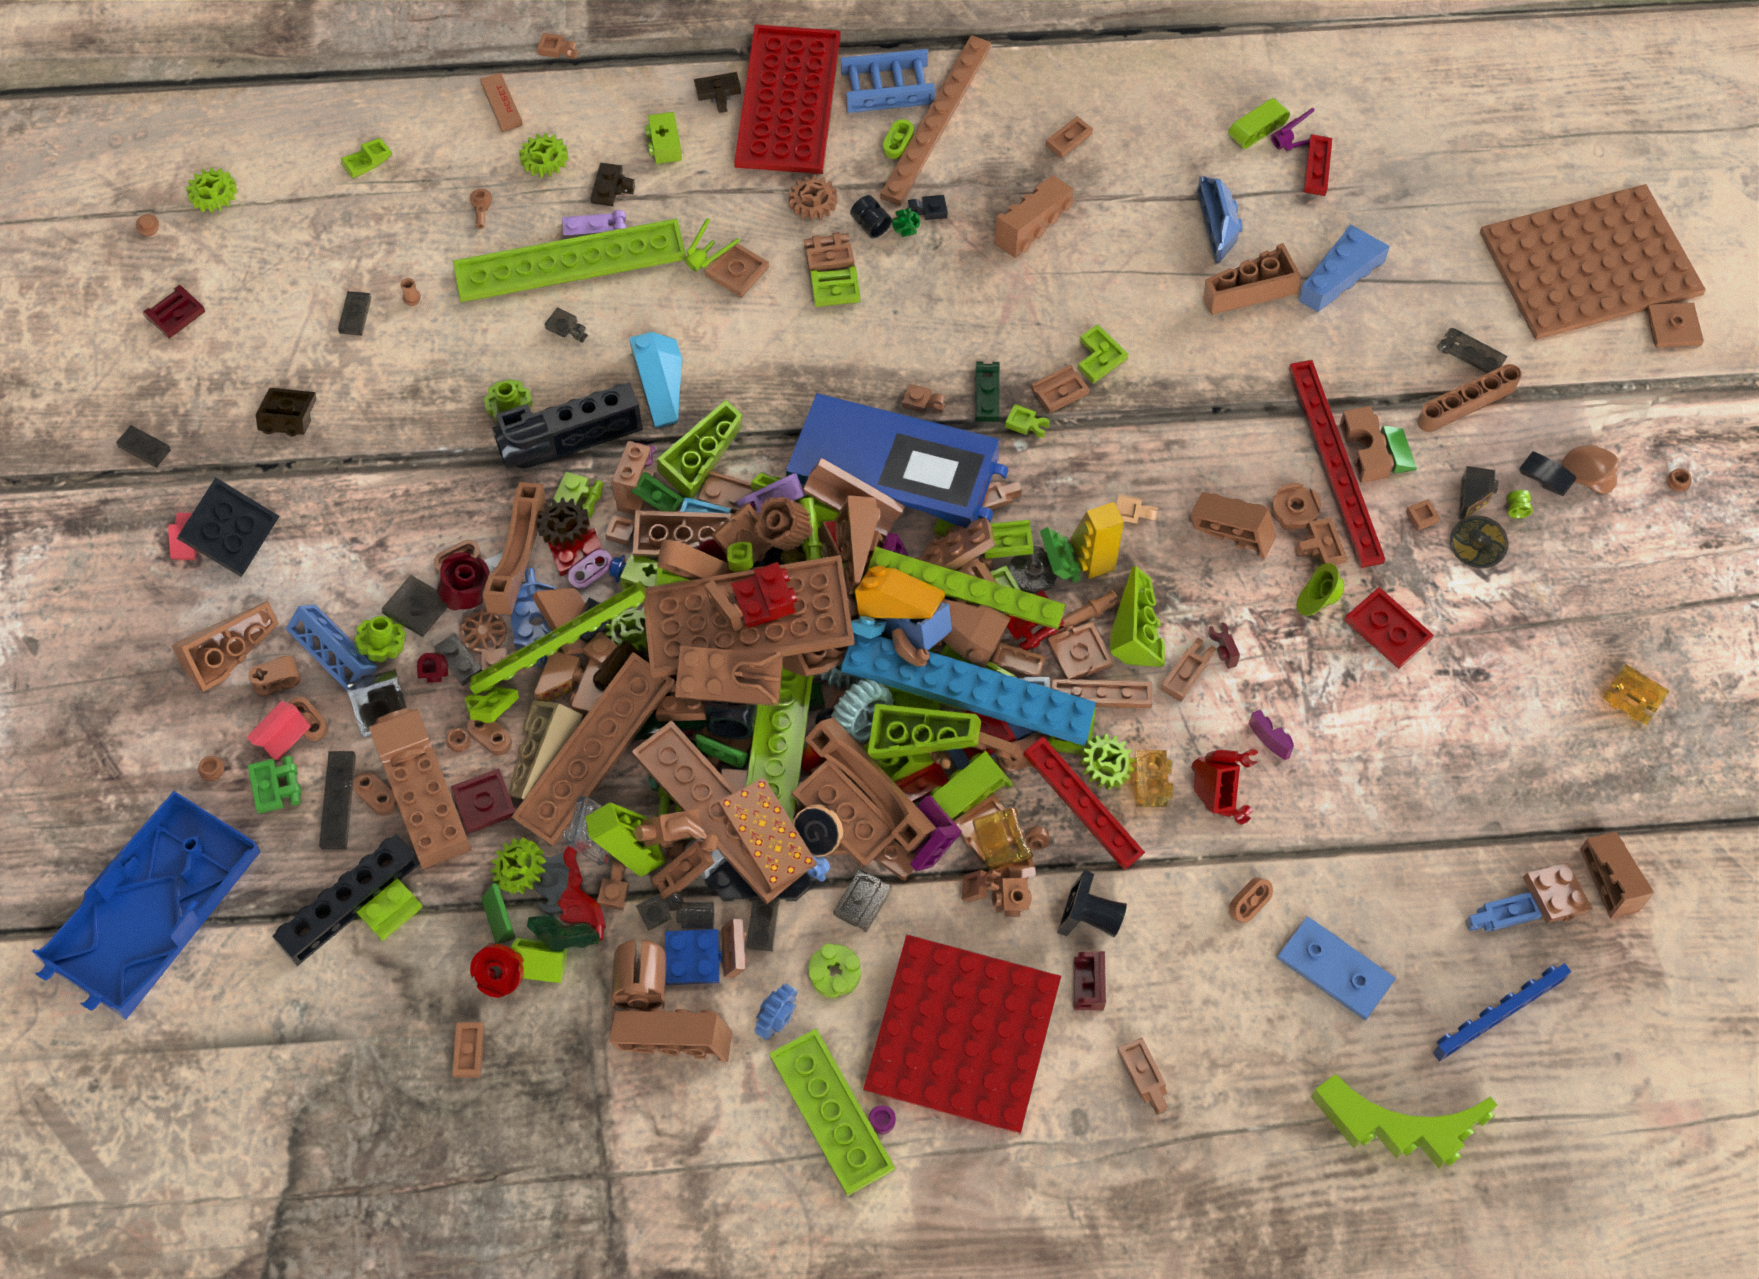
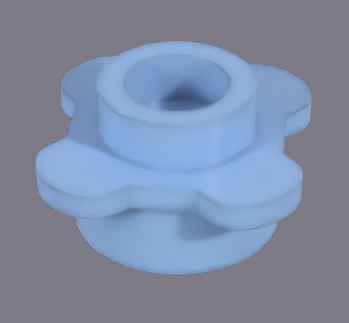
[807,855,830,882]

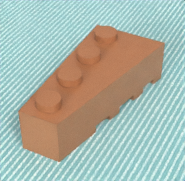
[995,175,1074,258]
[1203,243,1301,315]

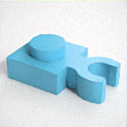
[851,616,886,639]

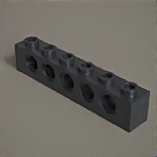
[272,834,420,966]

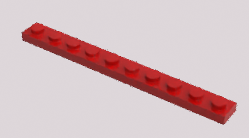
[1289,360,1386,568]

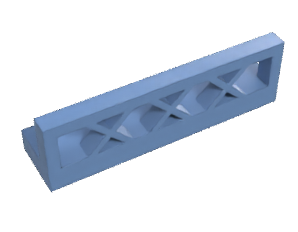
[285,604,378,692]

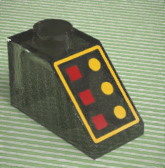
[1459,466,1499,520]

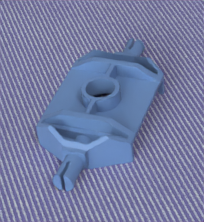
[511,568,557,668]

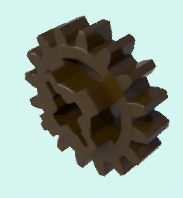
[536,497,590,548]

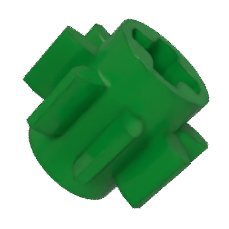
[892,208,920,237]

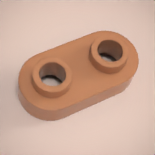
[434,540,481,574]
[288,697,328,741]
[467,718,512,755]
[353,772,397,816]
[1229,877,1273,923]

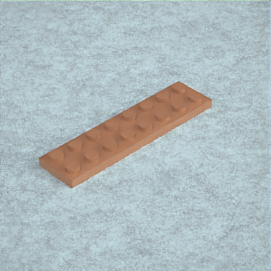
[512,653,675,847]
[632,720,807,904]

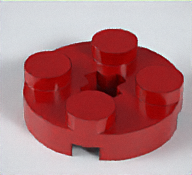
[470,943,524,998]

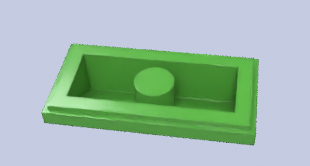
[1380,426,1417,474]
[631,471,685,512]
[696,734,750,769]
[482,883,515,944]

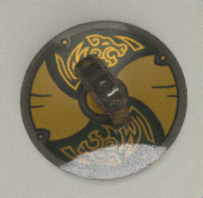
[1450,515,1509,568]

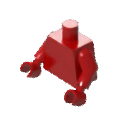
[1191,749,1258,825]

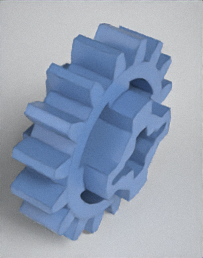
[754,983,798,1040]

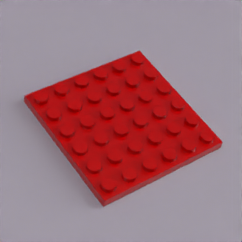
[863,934,1061,1134]

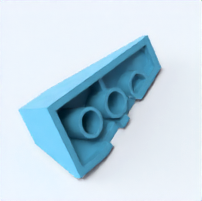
[629,332,682,429]

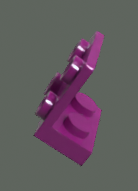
[910,795,962,872]

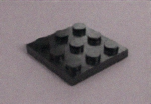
[176,477,280,577]

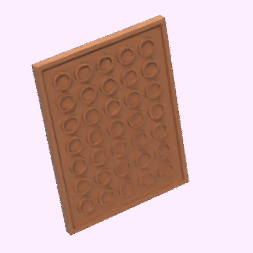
[1480,184,1706,340]

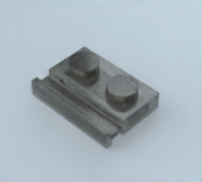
[833,869,892,933]

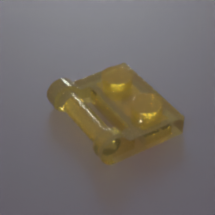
[972,808,1033,870]

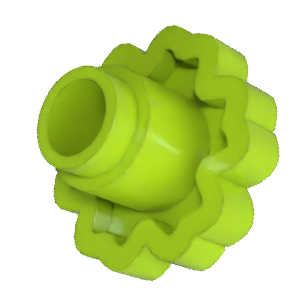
[484,379,533,423]
[354,616,406,662]

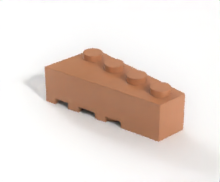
[610,1008,732,1062]

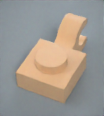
[1116,494,1158,524]

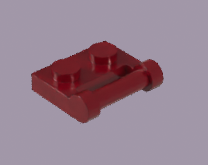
[142,285,206,339]

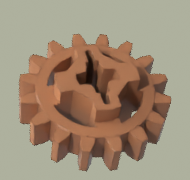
[789,175,838,221]

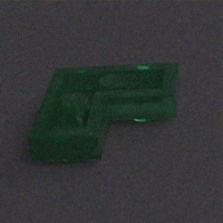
[527,914,600,951]

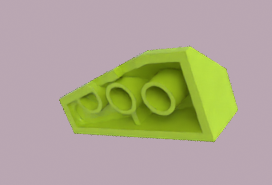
[1110,565,1165,667]

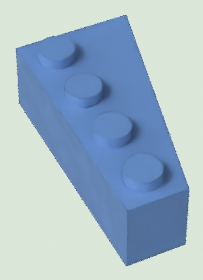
[1299,224,1390,312]

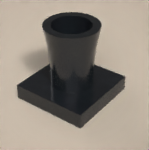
[1057,871,1127,938]

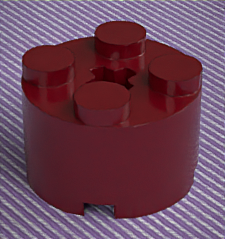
[437,552,490,611]

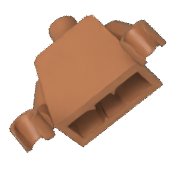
[634,809,718,861]

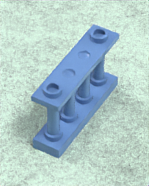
[841,49,935,113]

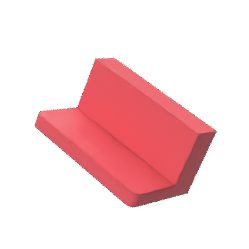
[247,701,311,761]

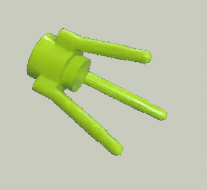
[684,218,740,272]

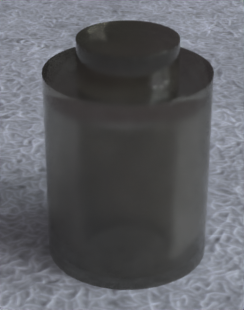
[676,902,715,929]

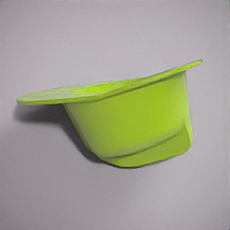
[1296,563,1345,616]

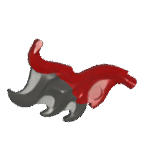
[532,842,606,941]

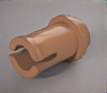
[400,278,421,306]

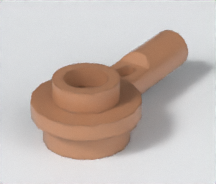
[470,189,492,229]

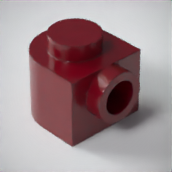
[417,652,448,683]

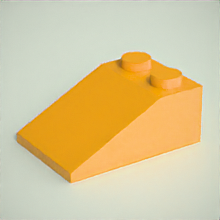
[855,566,945,619]

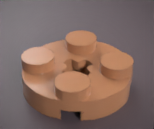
[1271,483,1321,530]

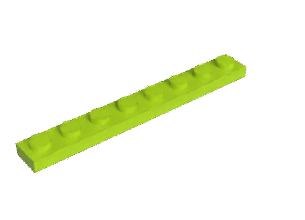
[868,547,1066,630]
[469,580,646,695]

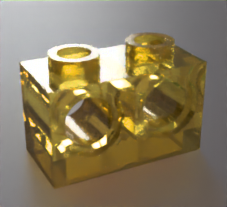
[1134,750,1173,807]

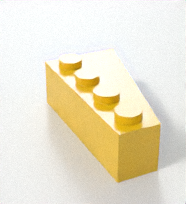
[1069,502,1124,579]

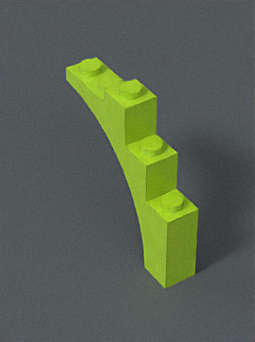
[1311,1074,1498,1169]

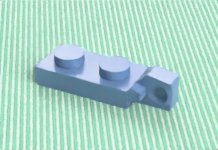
[1466,892,1542,932]

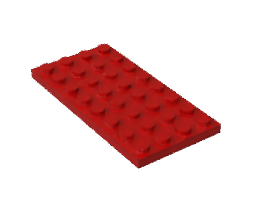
[734,24,841,174]

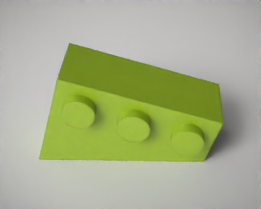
[930,751,1015,821]
[585,802,666,877]

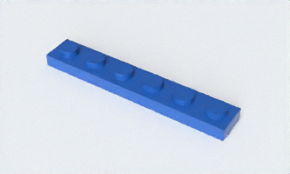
[1433,963,1572,1062]

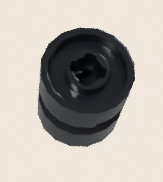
[850,195,892,238]

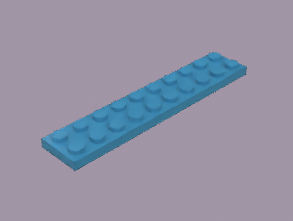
[841,633,1096,746]

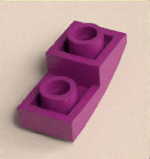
[1248,709,1294,760]

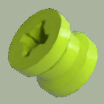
[1506,490,1533,519]

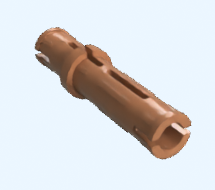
[1053,591,1120,636]

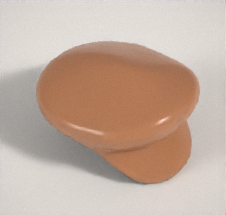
[1562,445,1619,494]

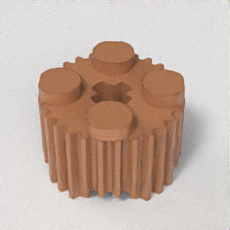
[754,497,813,551]

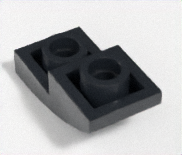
[1519,451,1576,496]

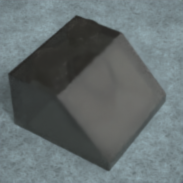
[347,669,407,738]

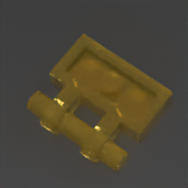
[1603,664,1670,725]

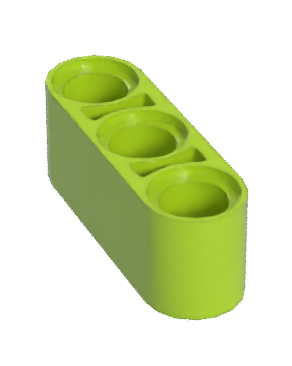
[1228,98,1290,149]

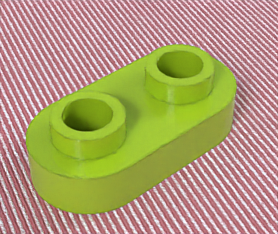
[883,119,914,159]
[727,542,753,573]

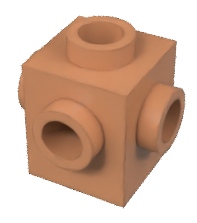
[992,878,1032,917]

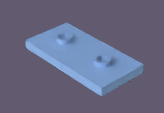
[1277,916,1396,1021]

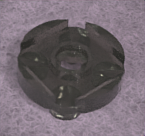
[1009,546,1058,593]

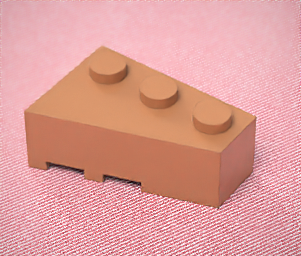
[1191,492,1276,559]

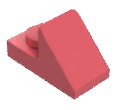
[168,512,197,560]

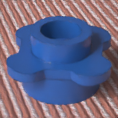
[609,555,626,583]

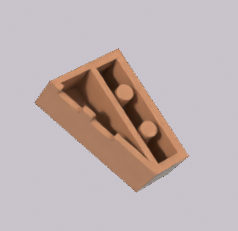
[1580,831,1654,919]

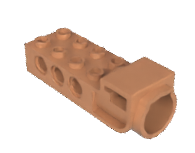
[369,708,472,869]

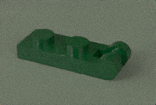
[976,361,1000,422]

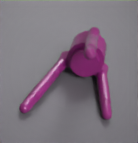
[1271,108,1326,151]

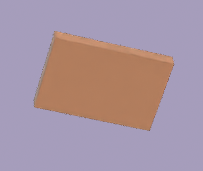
[532,587,602,655]

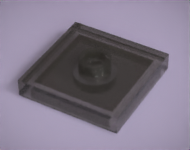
[382,575,448,637]

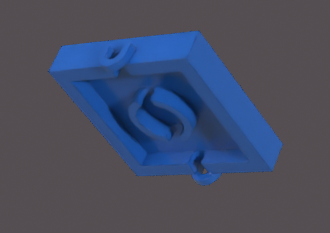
[665,929,722,985]

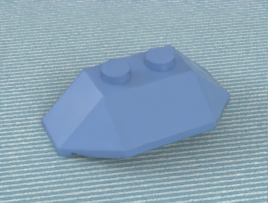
[1197,176,1242,263]

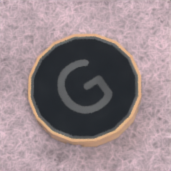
[793,804,843,857]

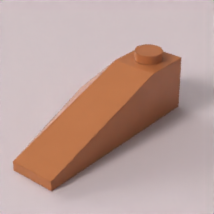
[942,598,1011,668]

